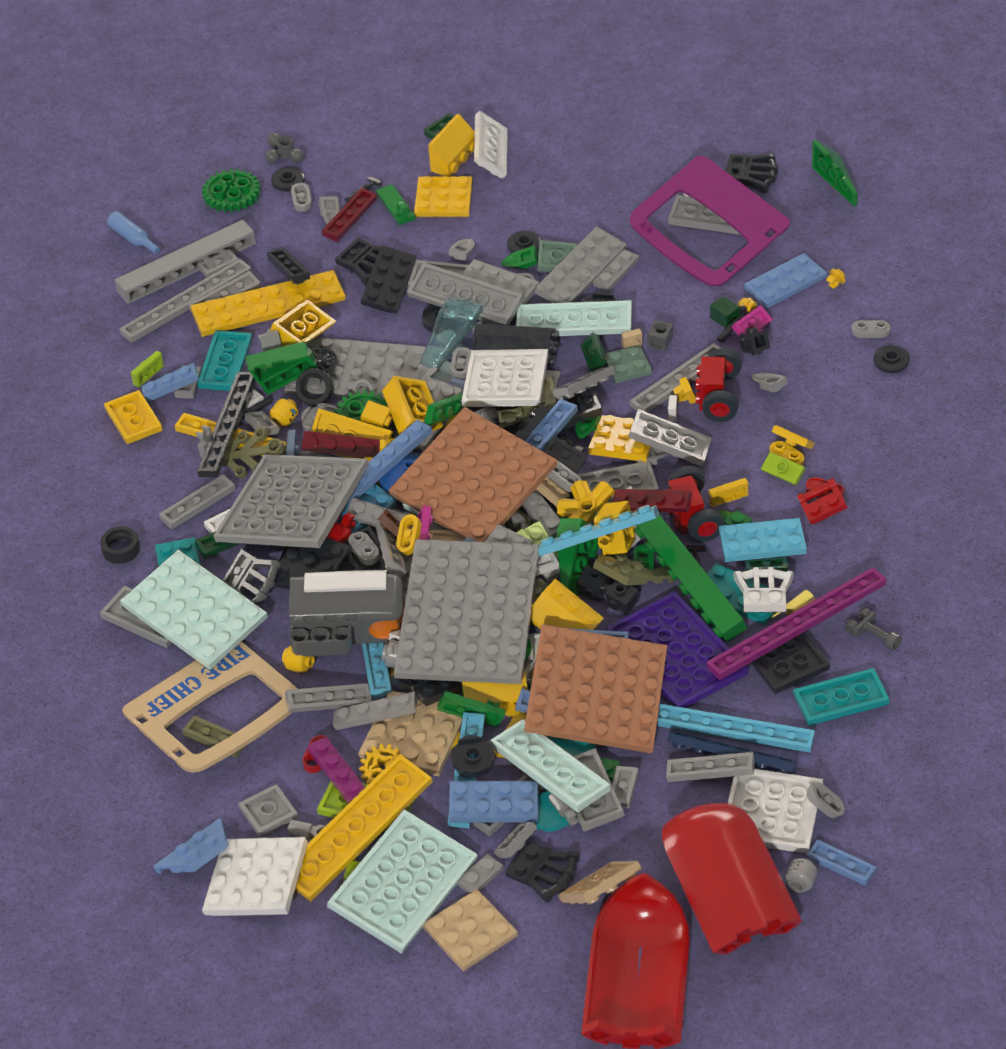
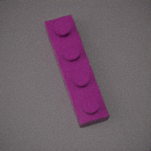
[307,737,365,804]

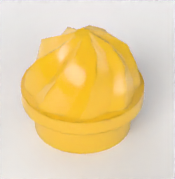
[738,297,757,314]

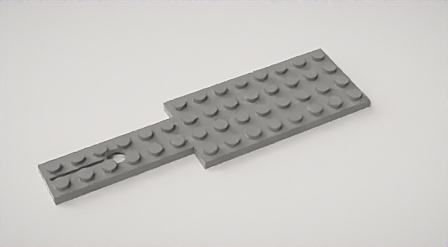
[285,337,560,399]

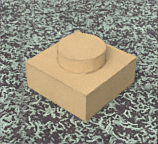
[621,328,642,349]

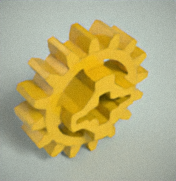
[359,744,404,784]

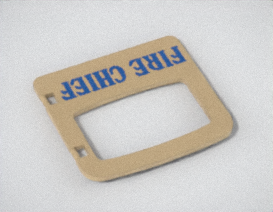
[122,641,298,773]

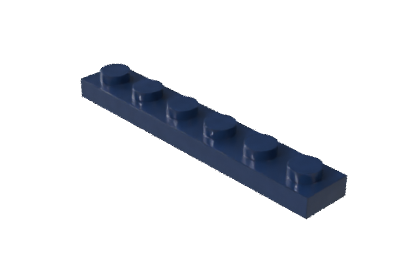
[667,731,798,774]

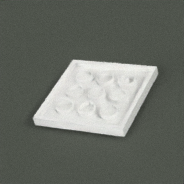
[462,349,548,407]
[728,769,823,854]
[202,837,308,916]

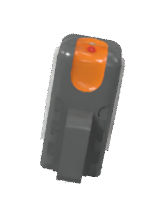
[289,570,405,656]

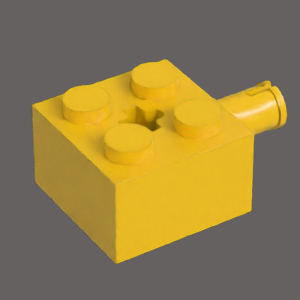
[594,501,636,555]

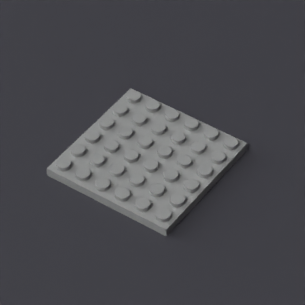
[213,454,369,548]

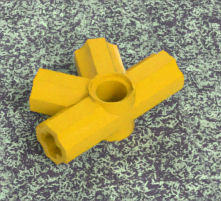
[557,480,615,523]

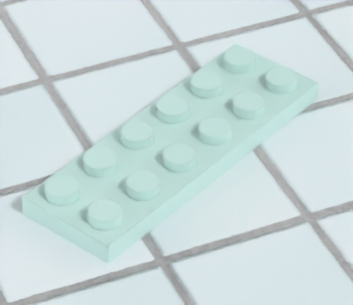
[516,300,632,336]
[490,720,610,812]

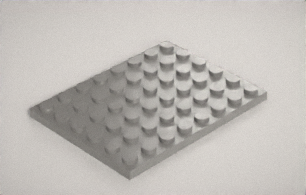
[394,539,539,684]

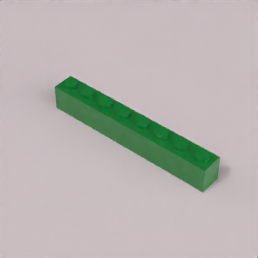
[633,506,747,643]

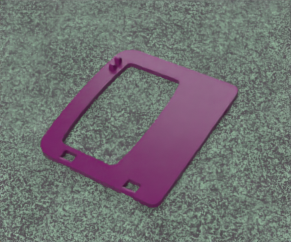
[630,156,790,286]

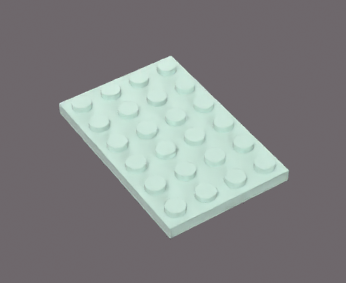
[120,550,268,670]
[327,810,478,954]

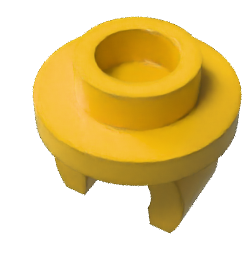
[826,269,846,289]

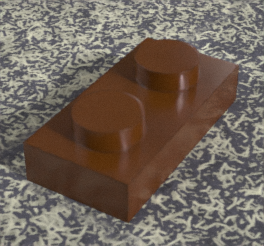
[378,509,410,546]

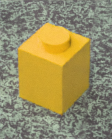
[361,400,392,429]

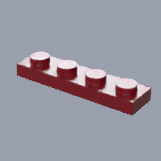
[322,188,377,242]
[302,431,380,458]
[612,489,693,512]

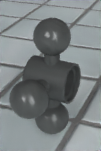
[265,133,304,163]

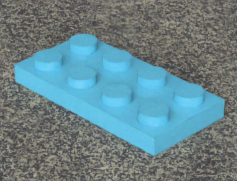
[718,518,807,562]

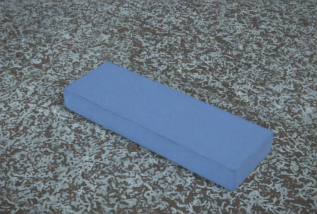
[806,839,877,886]

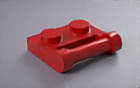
[797,478,848,524]

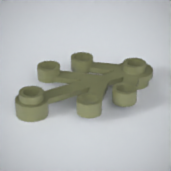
[222,428,285,479]

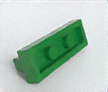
[376,184,415,225]
[437,691,505,727]

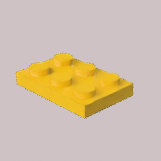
[104,390,163,444]

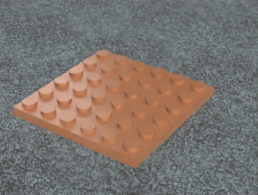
[388,407,558,542]
[524,624,667,753]

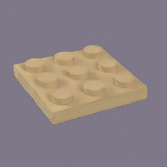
[558,861,642,904]
[423,889,518,971]

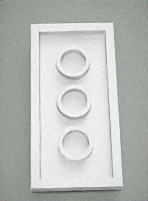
[474,111,507,178]

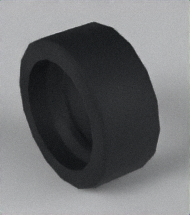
[295,368,334,407]
[100,526,140,564]

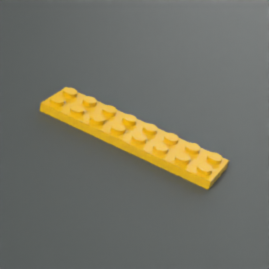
[190,270,346,337]
[295,754,433,902]

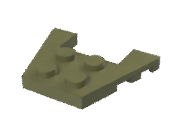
[498,376,556,428]
[593,552,674,586]

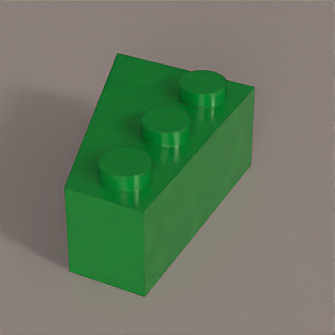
[245,341,317,395]

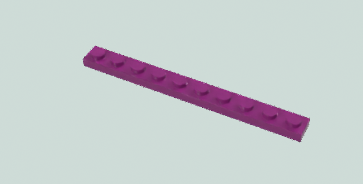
[707,567,887,680]

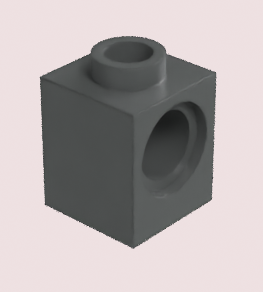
[647,320,673,351]

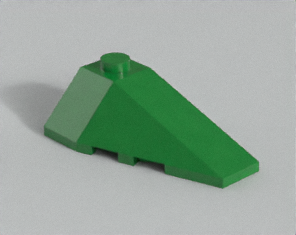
[812,140,858,207]
[556,518,599,597]

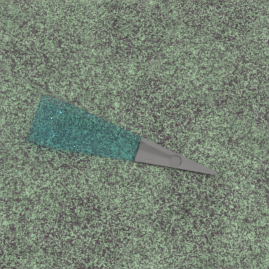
[413,298,483,381]

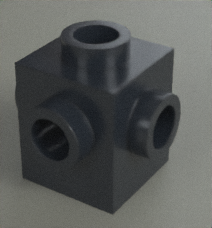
[739,326,770,355]
[577,566,611,601]
[605,580,639,615]

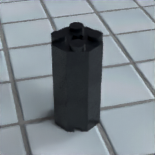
[472,324,558,367]

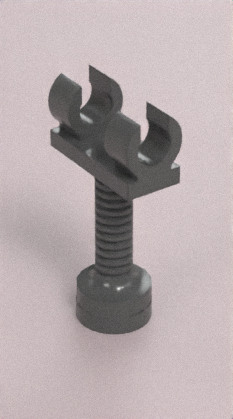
[845,607,902,651]

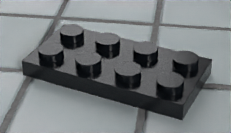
[360,245,417,314]

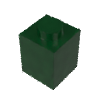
[710,296,740,328]

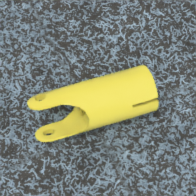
[772,590,816,617]

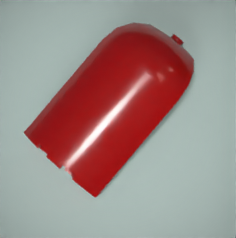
[662,803,802,955]
[581,873,689,1049]

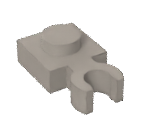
[196,425,212,458]

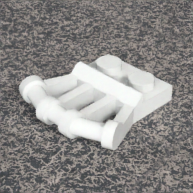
[733,567,794,612]

